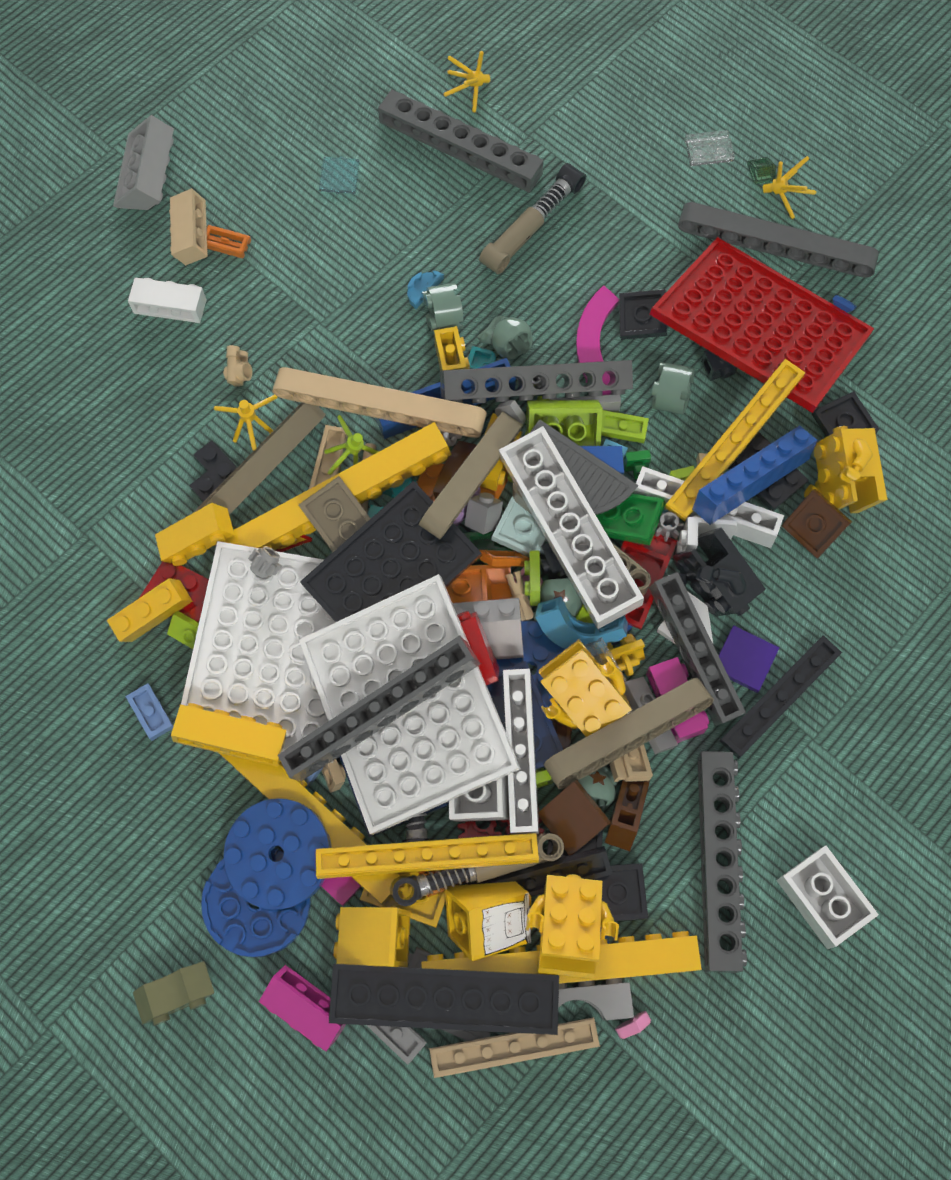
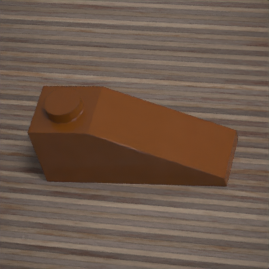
[604,780,650,851]

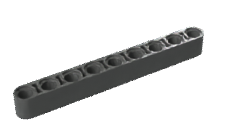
[678,202,879,278]

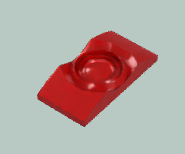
[620,532,678,630]

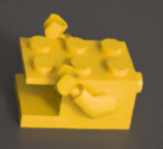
[804,426,887,513]
[538,639,632,737]
[525,874,619,979]

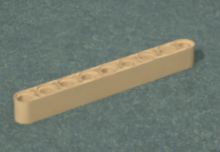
[272,367,487,438]

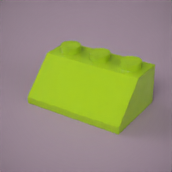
[526,400,603,446]

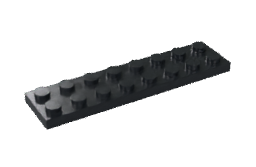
[329,964,559,1035]

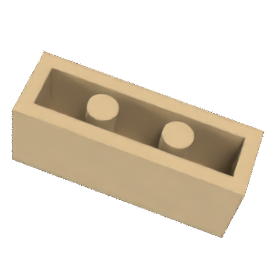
[169,188,208,266]

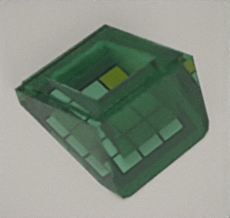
[747,157,776,184]

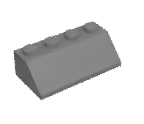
[113,115,174,210]
[452,598,524,660]

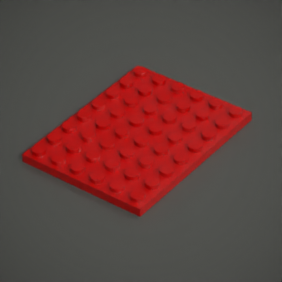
[649,237,874,413]

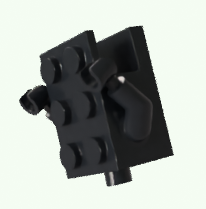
[672,527,766,616]

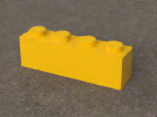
[171,703,286,767]

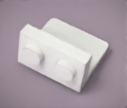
[675,515,737,554]

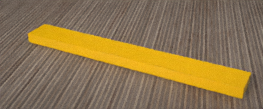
[665,359,805,522]
[316,833,539,879]

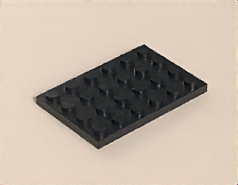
[300,481,482,622]

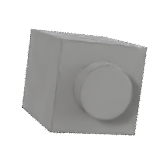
[465,493,503,534]

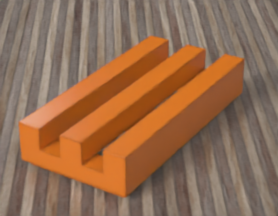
[207,225,251,258]

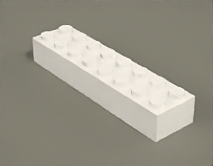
[499,426,644,629]

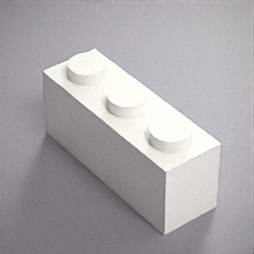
[128,278,206,323]

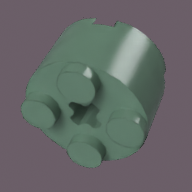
[422,282,464,332]
[652,362,695,415]

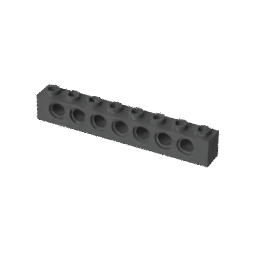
[378,89,544,193]
[439,360,633,403]
[277,635,481,781]
[697,751,747,973]

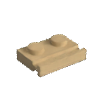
[609,744,653,782]

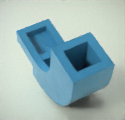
[535,597,628,654]

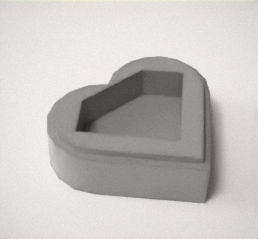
[495,400,526,424]

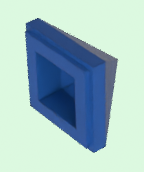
[833,295,857,312]

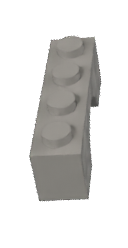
[558,978,634,1021]

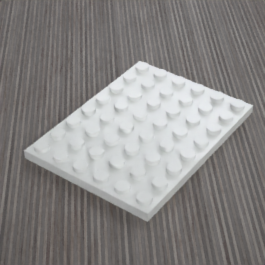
[181,541,336,763]
[299,574,521,835]

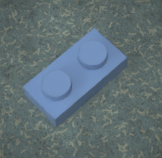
[125,683,173,741]

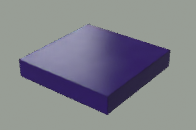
[718,625,779,693]

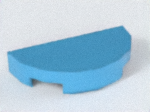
[407,271,444,309]

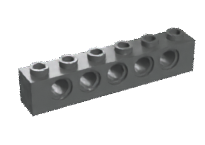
[649,572,746,726]

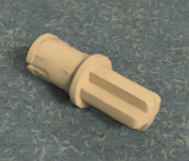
[505,571,534,621]

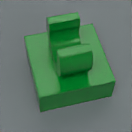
[623,450,651,480]

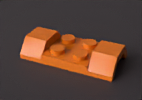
[446,565,512,603]

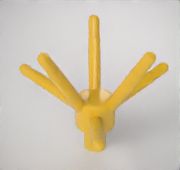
[443,51,490,113]
[763,156,816,219]
[214,394,278,451]

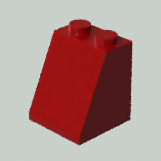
[457,611,499,685]

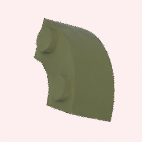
[133,961,215,1026]

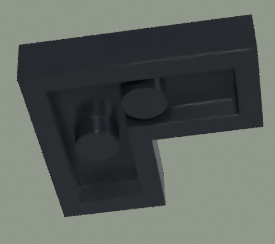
[189,440,237,502]

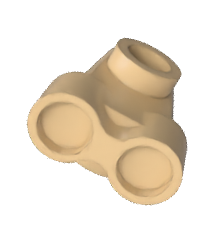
[224,345,252,386]

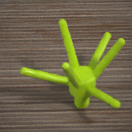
[324,415,379,475]

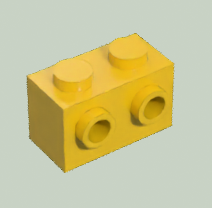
[434,326,470,371]

